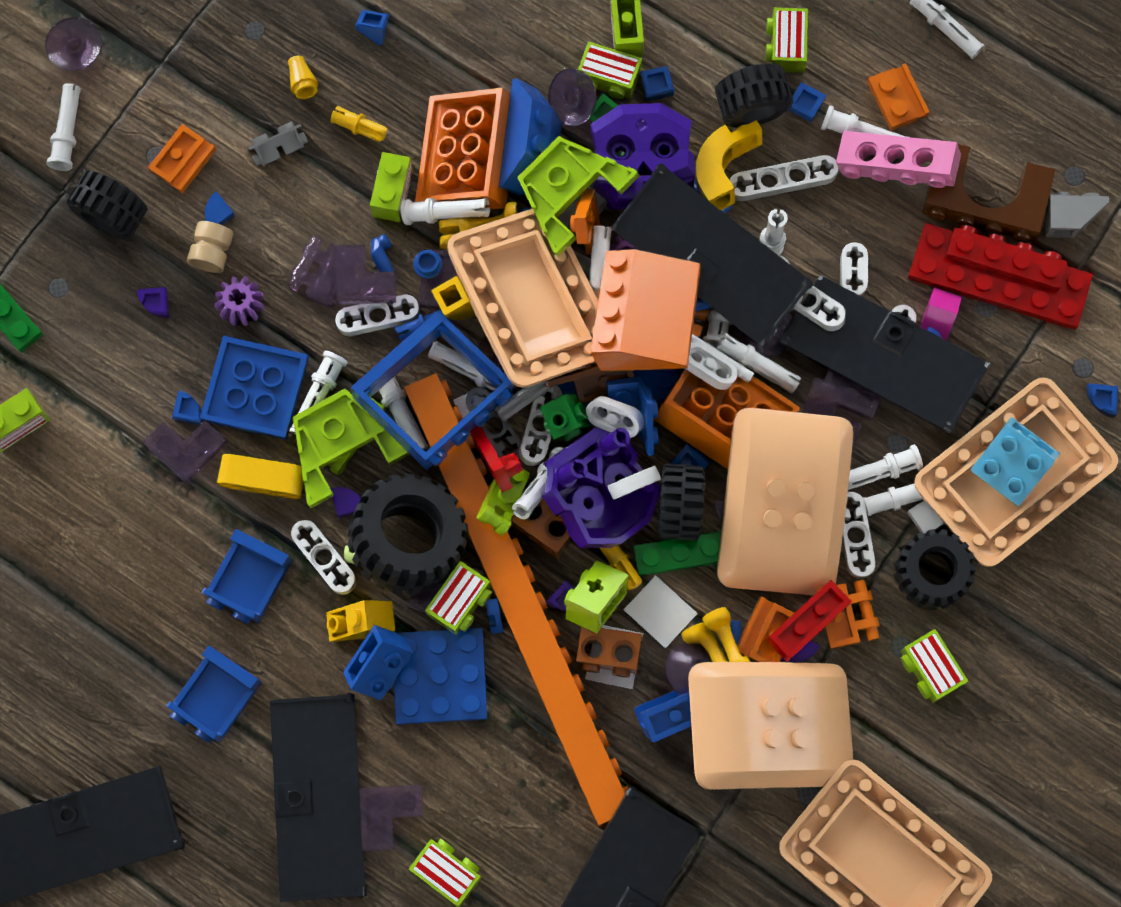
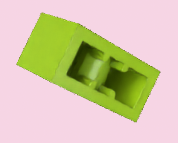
[564,560,629,634]

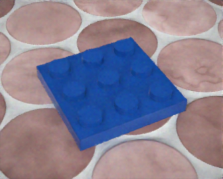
[200,336,309,440]
[394,628,488,725]

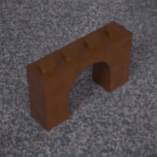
[922,140,1056,243]

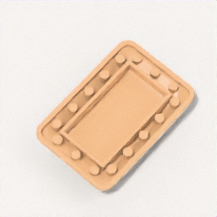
[447,209,598,388]
[914,377,1118,567]
[717,408,853,595]
[688,662,853,790]
[779,759,992,907]

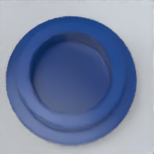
[413,250,443,279]

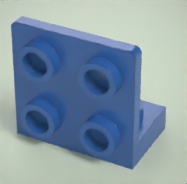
[606,377,658,456]

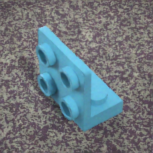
[971,417,1060,506]

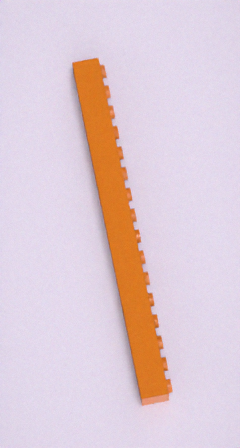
[404,373,628,827]

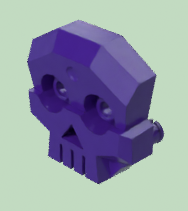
[590,103,695,210]
[542,427,661,548]

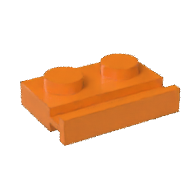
[867,63,930,131]
[147,124,217,194]
[737,596,794,662]

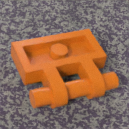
[816,580,880,650]

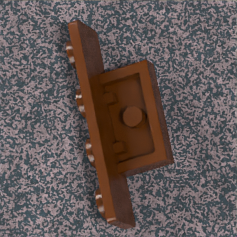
[543,363,634,403]

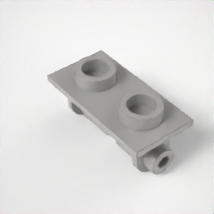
[248,121,308,166]

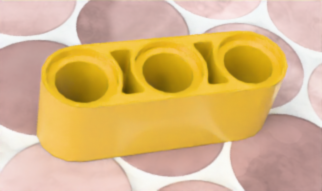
[217,454,304,499]

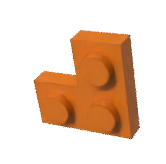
[570,189,600,254]

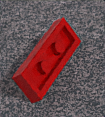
[469,425,523,493]
[766,580,852,662]

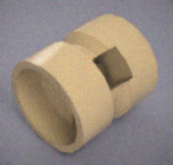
[186,221,234,273]

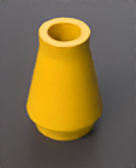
[288,55,318,99]

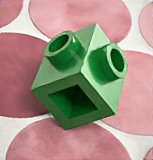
[540,394,590,442]

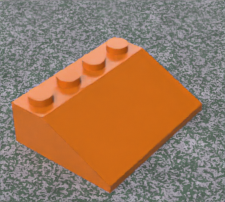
[415,88,510,210]
[591,249,701,371]
[653,369,800,469]

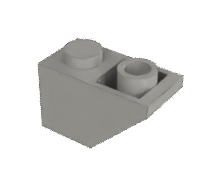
[1045,192,1109,238]

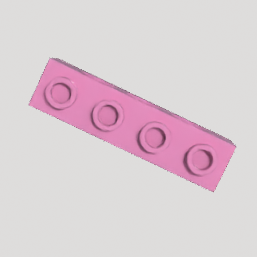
[836,131,961,188]

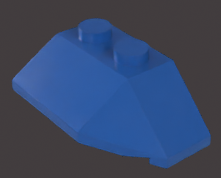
[499,78,562,196]

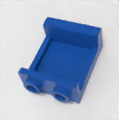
[201,529,293,624]
[166,645,262,743]
[634,685,691,743]

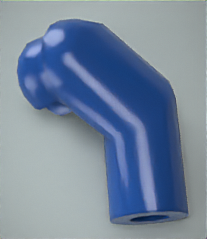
[371,234,395,277]

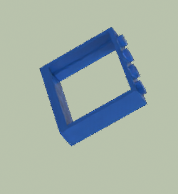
[351,310,513,470]

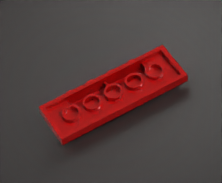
[907,223,1093,330]

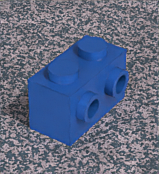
[343,625,413,700]

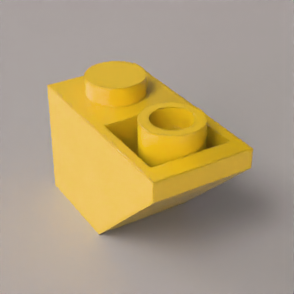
[326,600,395,642]

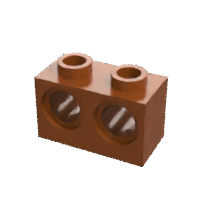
[511,499,572,558]
[576,627,642,678]

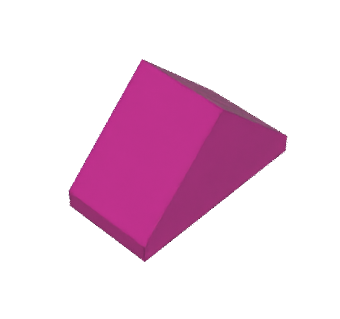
[920,287,962,341]

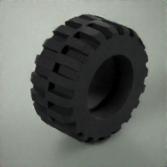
[348,474,468,595]

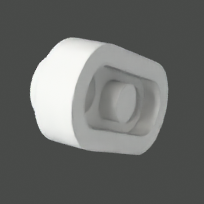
[685,342,738,390]
[586,396,644,438]

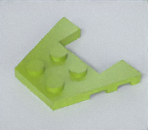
[517,136,640,257]
[293,389,410,509]

